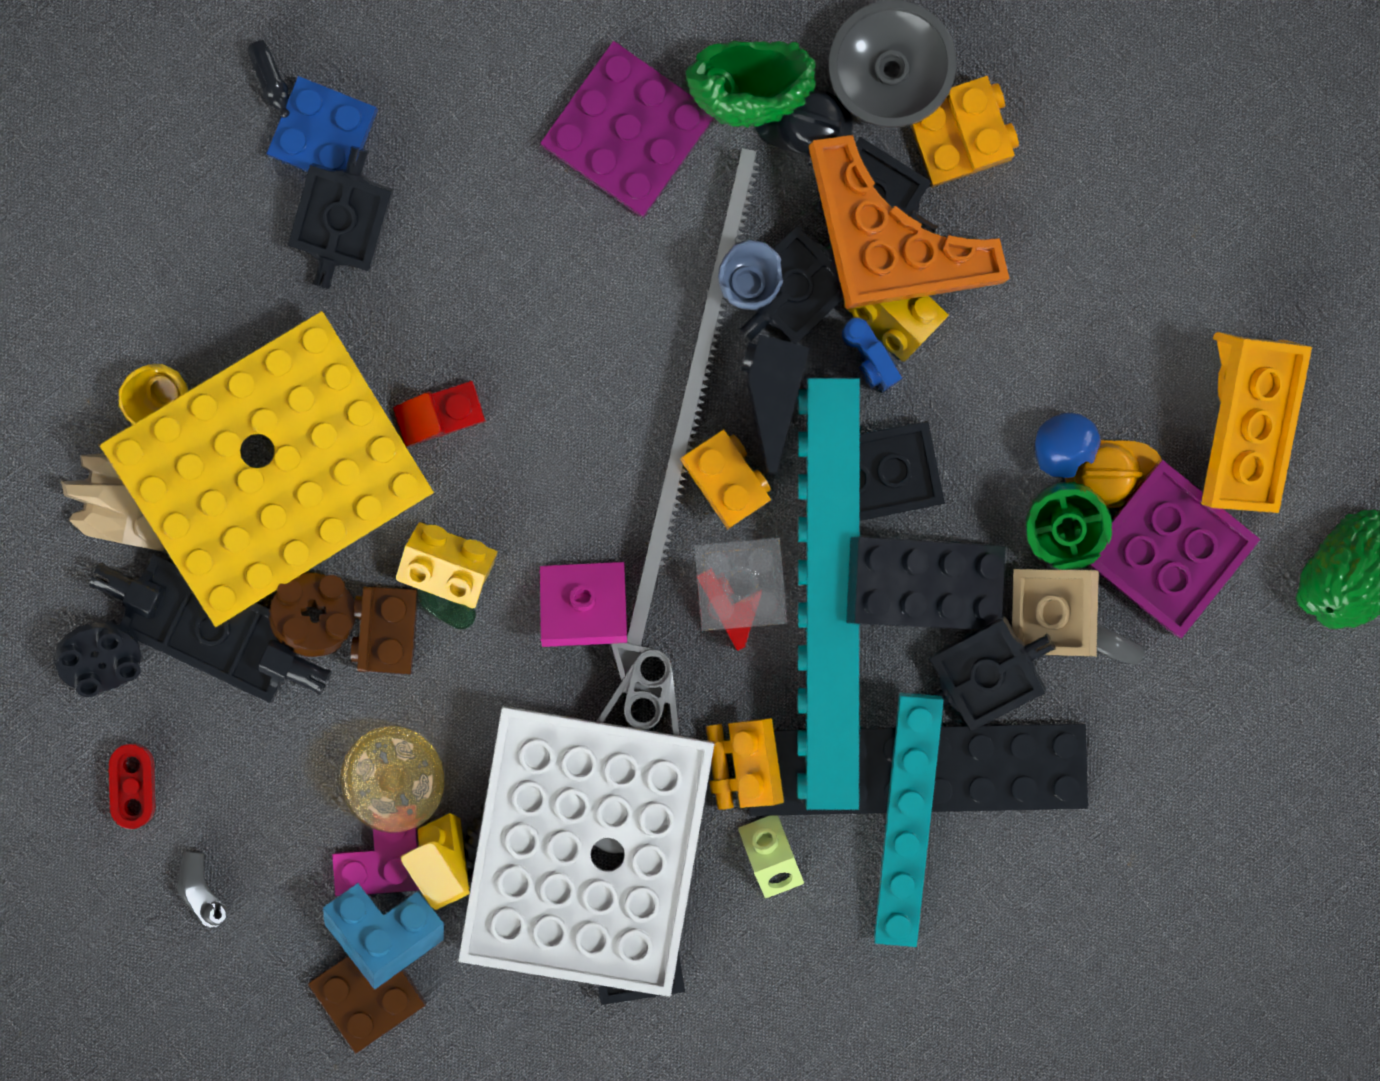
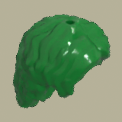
[686,41,816,128]
[1296,509,1380,630]

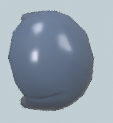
[718,240,783,310]

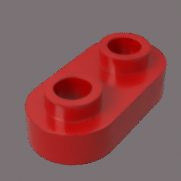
[109,743,156,829]

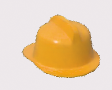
[1065,440,1162,508]

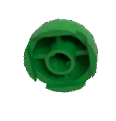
[1026,482,1112,570]

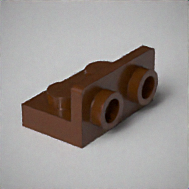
[351,587,418,675]

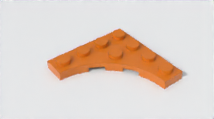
[808,135,1010,309]

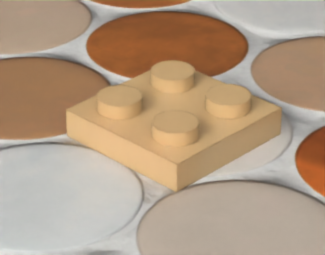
[1012,569,1099,656]

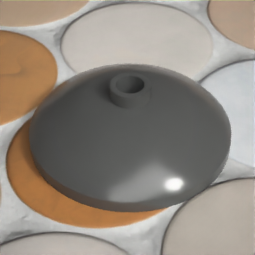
[829,0,957,128]

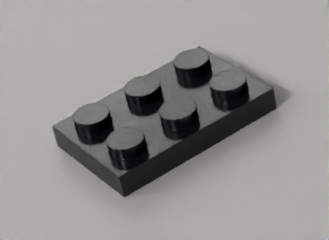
[805,421,945,521]

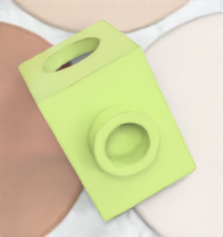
[738,815,804,898]

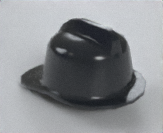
[755,88,853,157]

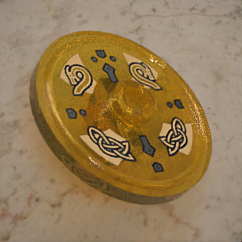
[341,726,444,833]

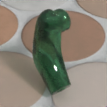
[417,588,476,630]

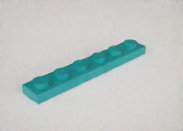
[874,692,944,947]

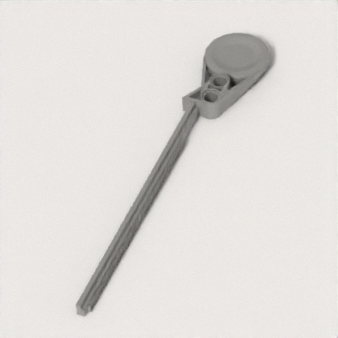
[593,148,760,853]

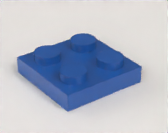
[267,76,378,172]

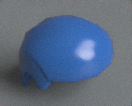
[1035,412,1101,478]

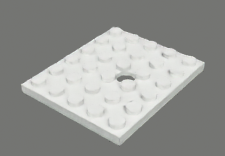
[458,706,714,997]

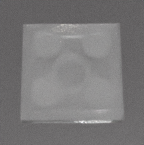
[694,538,787,631]

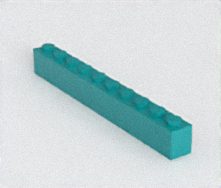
[797,378,860,810]

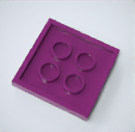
[540,40,715,218]
[1088,460,1261,639]

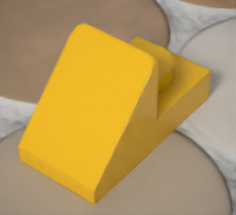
[401,813,470,910]

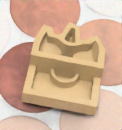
[61,454,164,552]

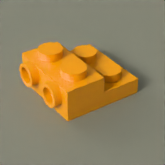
[910,75,1019,187]

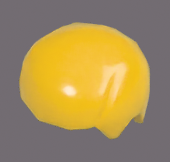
[119,364,188,424]

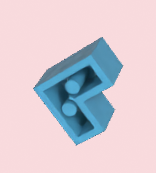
[323,883,444,990]

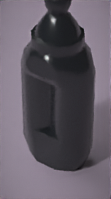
[247,40,290,118]

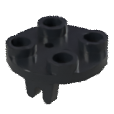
[54,619,142,697]

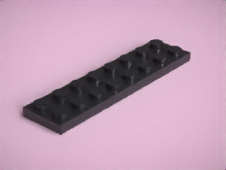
[749,723,1088,816]

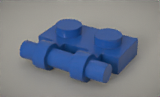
[841,318,902,393]

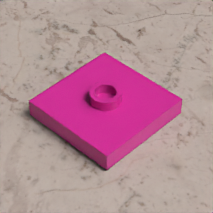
[540,562,627,647]

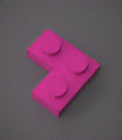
[332,804,419,897]

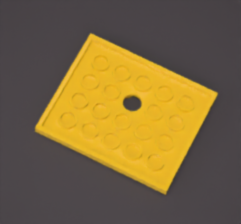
[99,311,434,627]

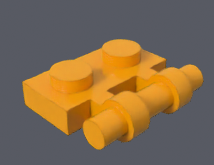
[706,718,784,810]

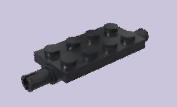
[89,554,332,703]

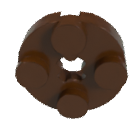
[269,573,356,657]

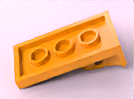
[1201,332,1312,513]

